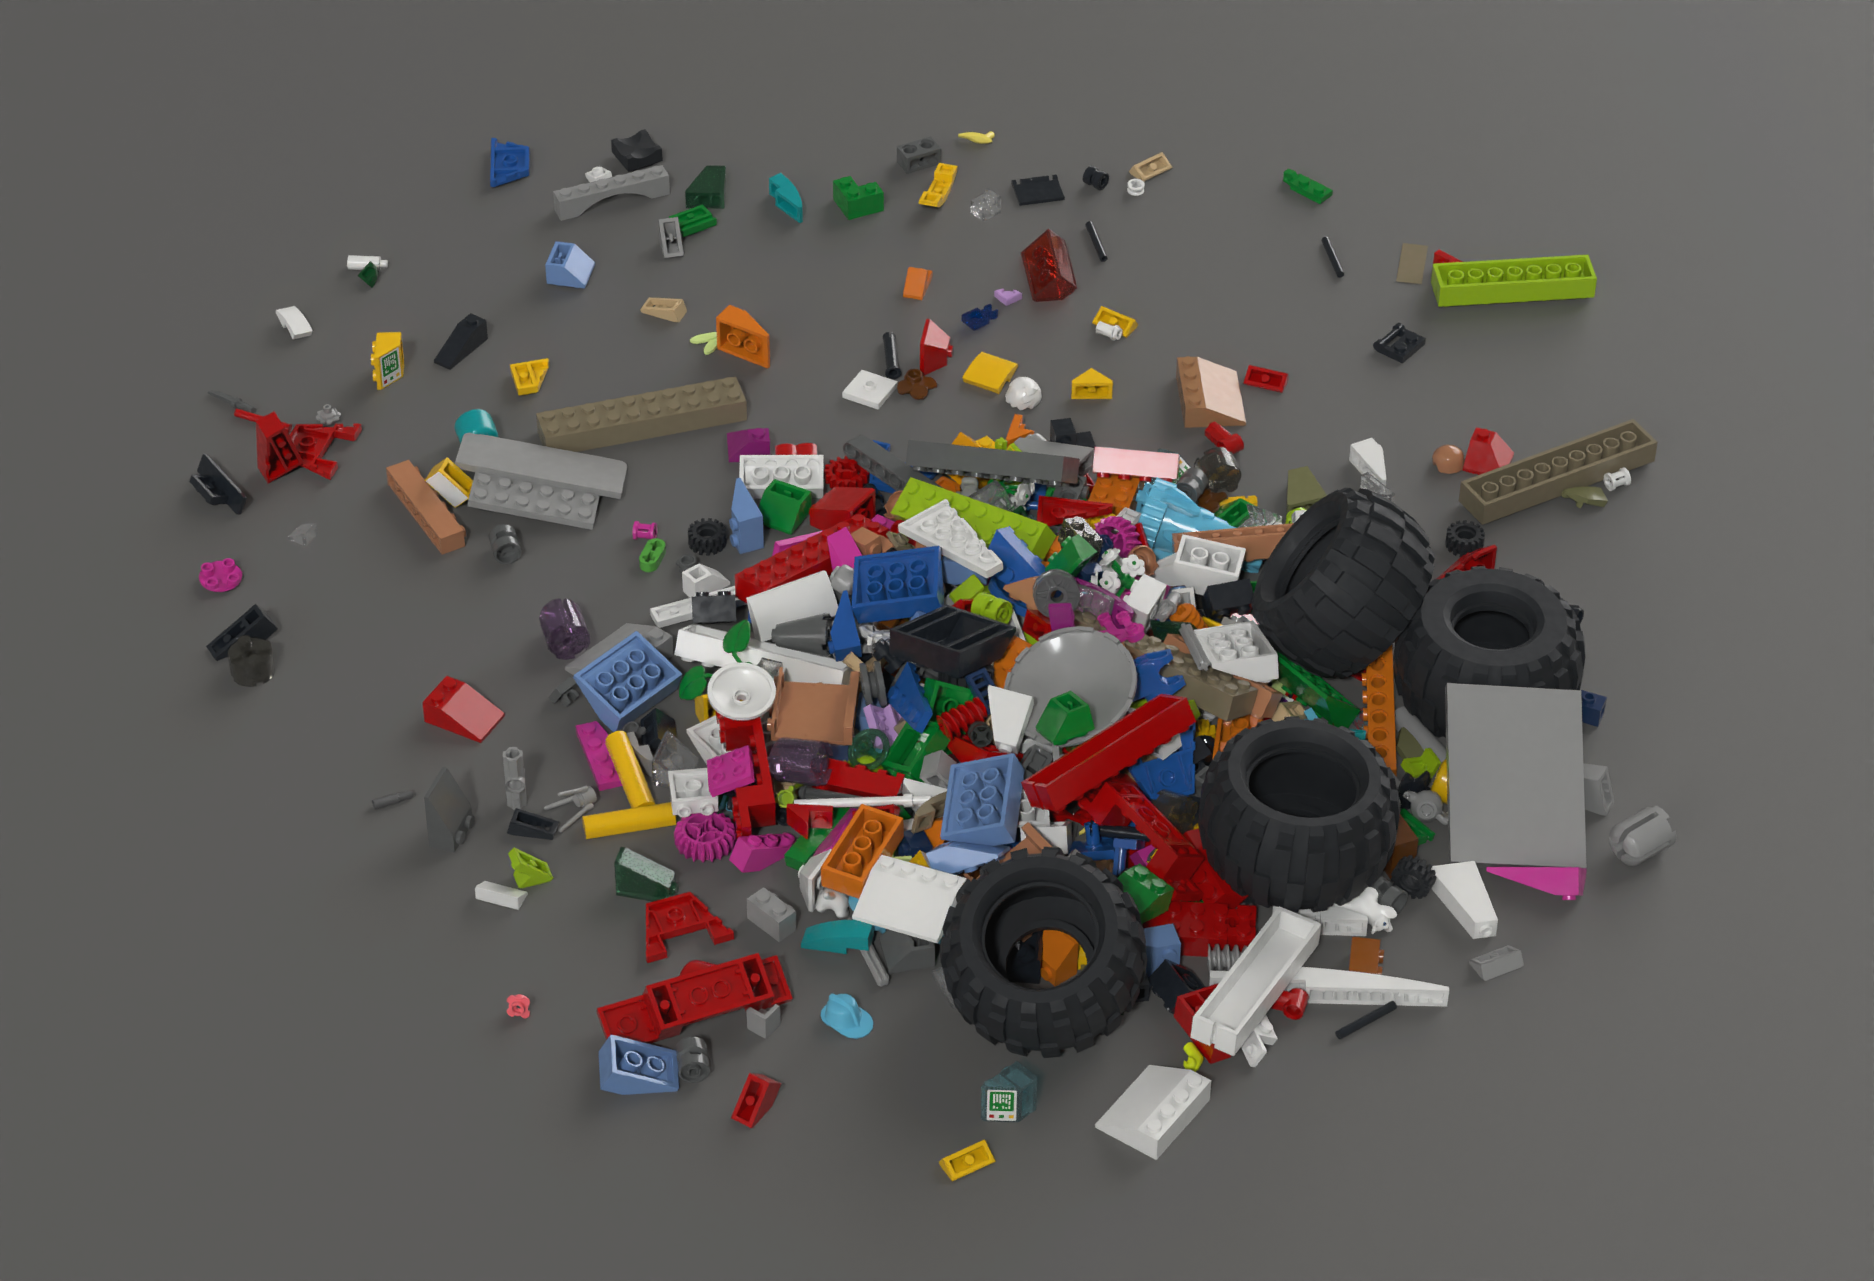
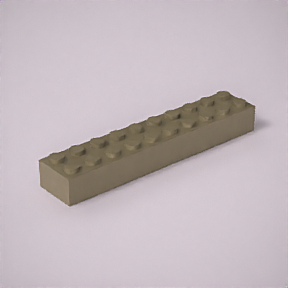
[536,376,747,452]
[1459,419,1658,525]
[1073,605,1258,721]

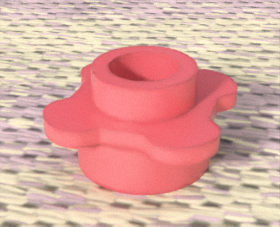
[507,994,530,1018]

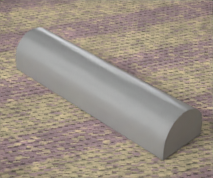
[1395,706,1446,773]

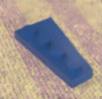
[886,661,933,733]

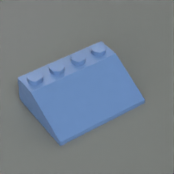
[573,631,682,732]
[940,753,1025,846]

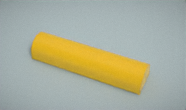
[605,731,655,808]
[582,802,676,839]

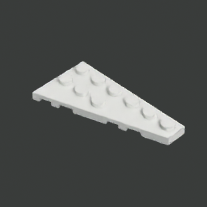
[898,499,1003,578]

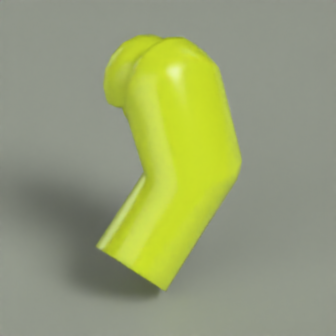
[1183,1042,1204,1072]

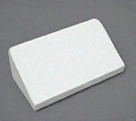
[475,881,528,910]

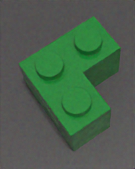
[833,176,884,220]

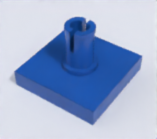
[1068,822,1115,860]

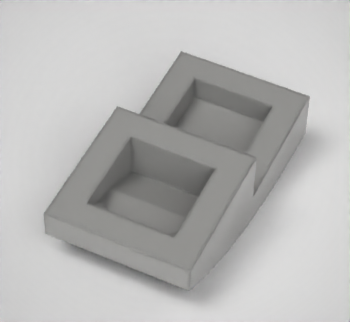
[627,732,655,777]

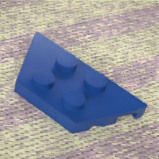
[490,138,530,187]

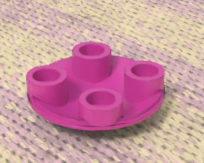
[199,558,242,592]

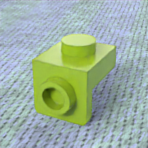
[1400,748,1441,779]

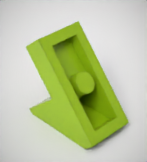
[949,574,992,603]
[508,847,553,888]

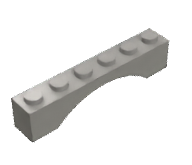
[553,165,670,221]

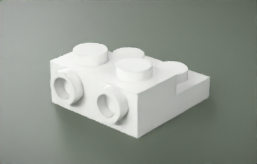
[668,768,718,817]

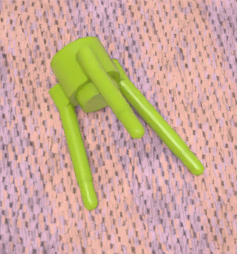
[775,780,807,808]

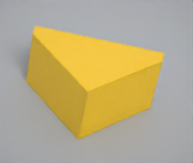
[1071,368,1113,399]

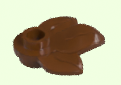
[897,369,937,400]
[1196,489,1227,514]

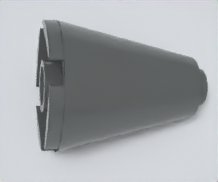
[771,613,832,657]

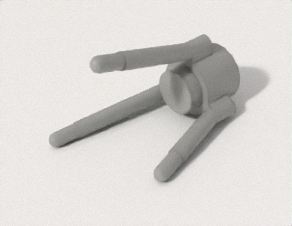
[544,785,597,833]

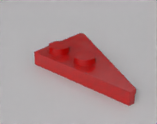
[1037,496,1113,526]

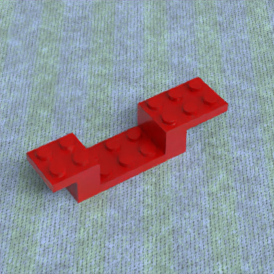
[716,711,776,839]
[1077,782,1205,902]
[596,953,793,1044]

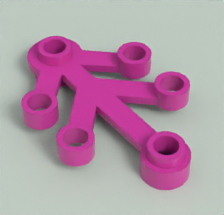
[1097,611,1145,643]

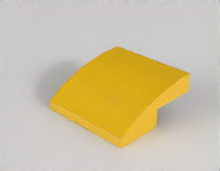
[962,352,1018,394]

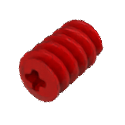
[936,697,987,741]

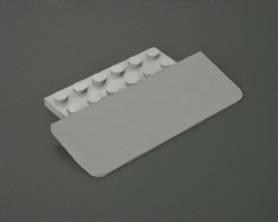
[455,433,627,530]

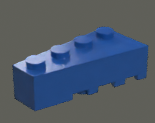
[988,526,1062,598]

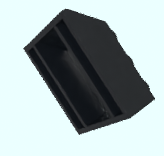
[889,604,1016,679]

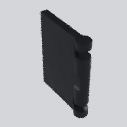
[1011,174,1065,206]

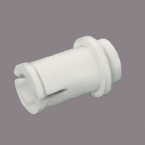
[1096,321,1123,341]

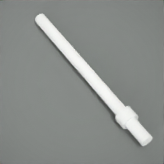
[794,793,932,807]

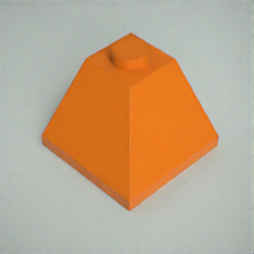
[1041,930,1079,987]

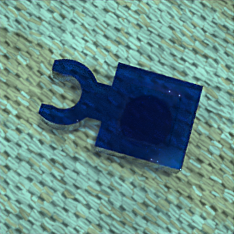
[961,304,998,331]

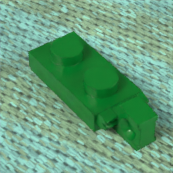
[1283,169,1333,204]

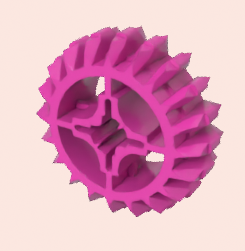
[1090,516,1142,559]
[674,812,736,863]

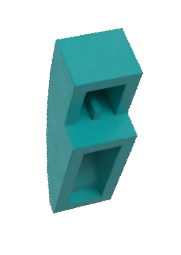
[769,173,803,223]
[801,920,874,954]

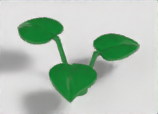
[679,619,752,700]

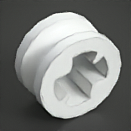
[1127,179,1145,196]

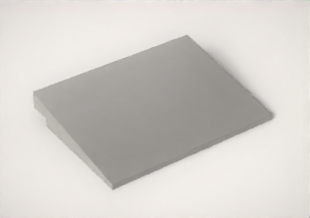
[1445,683,1587,868]

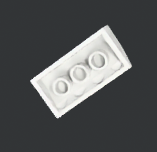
[739,455,824,499]
[746,570,838,642]

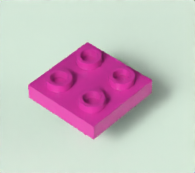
[707,745,755,797]

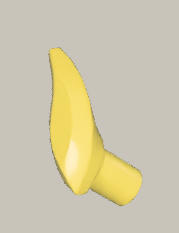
[958,131,995,144]

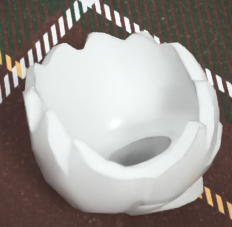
[1005,377,1042,410]

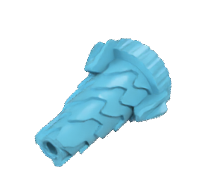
[1138,477,1264,573]

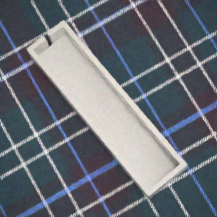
[674,623,853,685]
[1190,906,1322,1056]

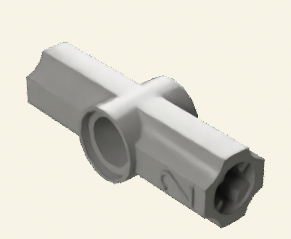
[503,747,527,810]

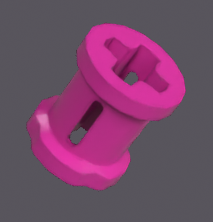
[632,521,657,540]

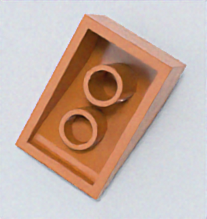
[716,305,770,369]

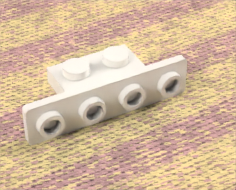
[1241,1015,1278,1068]

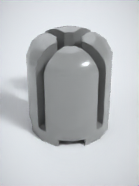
[1609,806,1677,866]

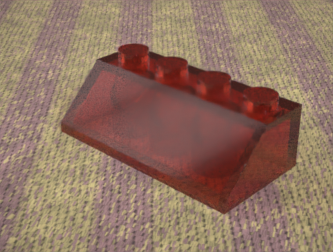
[1021,228,1077,302]

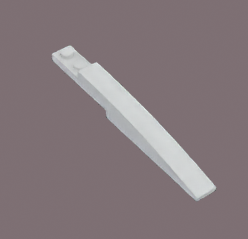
[1209,967,1449,1007]

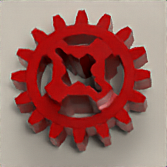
[824,456,869,489]

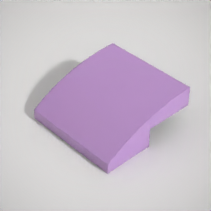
[863,704,902,750]

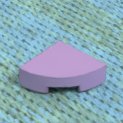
[994,289,1022,306]

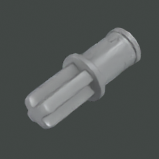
[1155,591,1182,622]

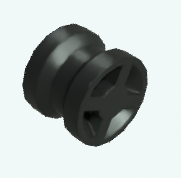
[967,721,993,747]

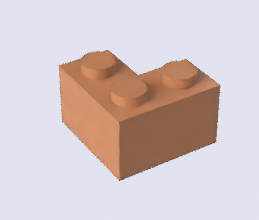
[851,527,894,556]

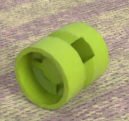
[971,592,1013,624]

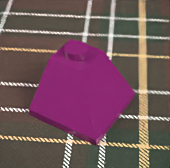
[727,428,770,463]

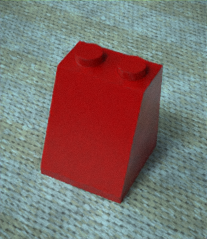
[809,487,876,531]

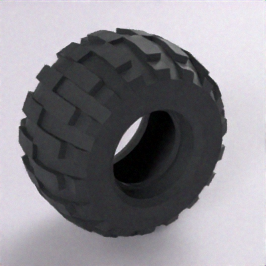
[1251,488,1435,678]
[1393,566,1585,738]
[1198,716,1400,913]
[940,847,1147,1058]

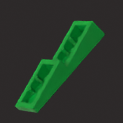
[784,807,850,871]

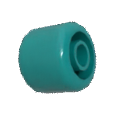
[454,409,499,444]

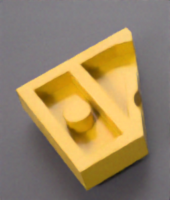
[510,358,549,395]

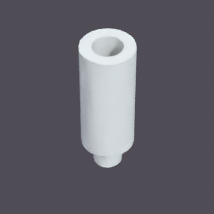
[347,255,388,271]

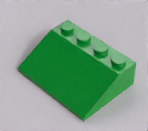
[1276,651,1361,728]

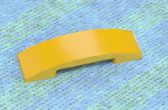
[919,163,958,207]

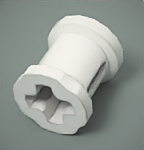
[1603,467,1631,491]

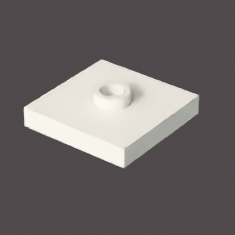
[842,370,898,410]

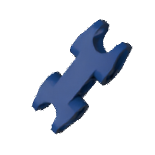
[1132,649,1186,702]

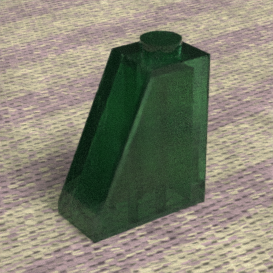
[685,165,726,209]
[614,847,679,902]

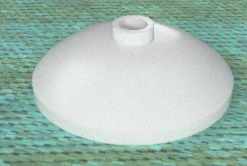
[707,663,776,720]

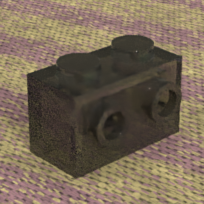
[1058,516,1103,563]

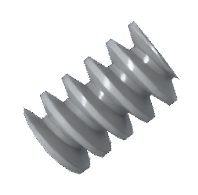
[1207,944,1247,973]

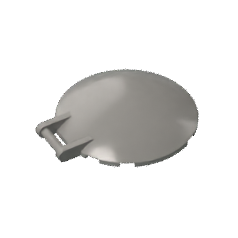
[1004,626,1137,761]

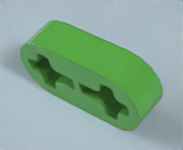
[639,538,666,572]

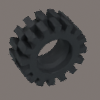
[688,518,727,556]
[1445,520,1485,557]
[1391,855,1436,899]

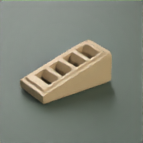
[640,297,687,322]
[1271,701,1306,721]

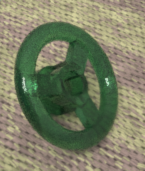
[848,728,890,770]

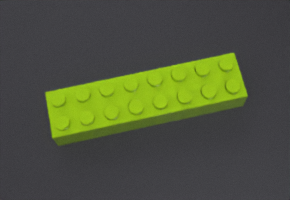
[1431,255,1597,307]
[891,477,1056,563]

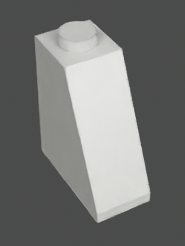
[988,685,1034,754]

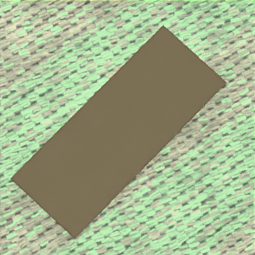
[1396,243,1428,284]

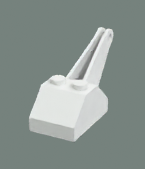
[1150,534,1246,595]

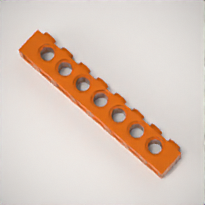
[1362,645,1397,777]

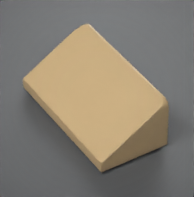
[1129,152,1173,182]

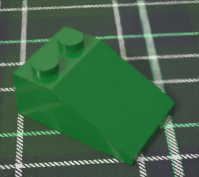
[1117,864,1174,924]

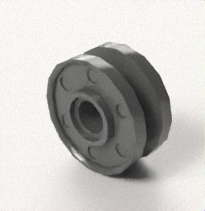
[1033,569,1080,618]
[859,660,887,708]

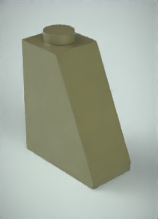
[1286,466,1327,515]

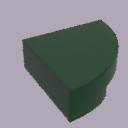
[357,261,378,288]

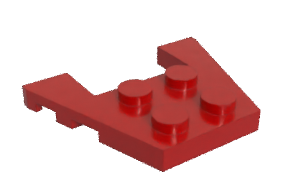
[289,423,362,480]
[646,892,734,963]

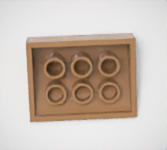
[1176,356,1246,428]

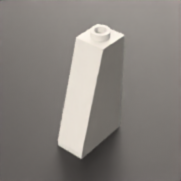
[1431,861,1498,939]

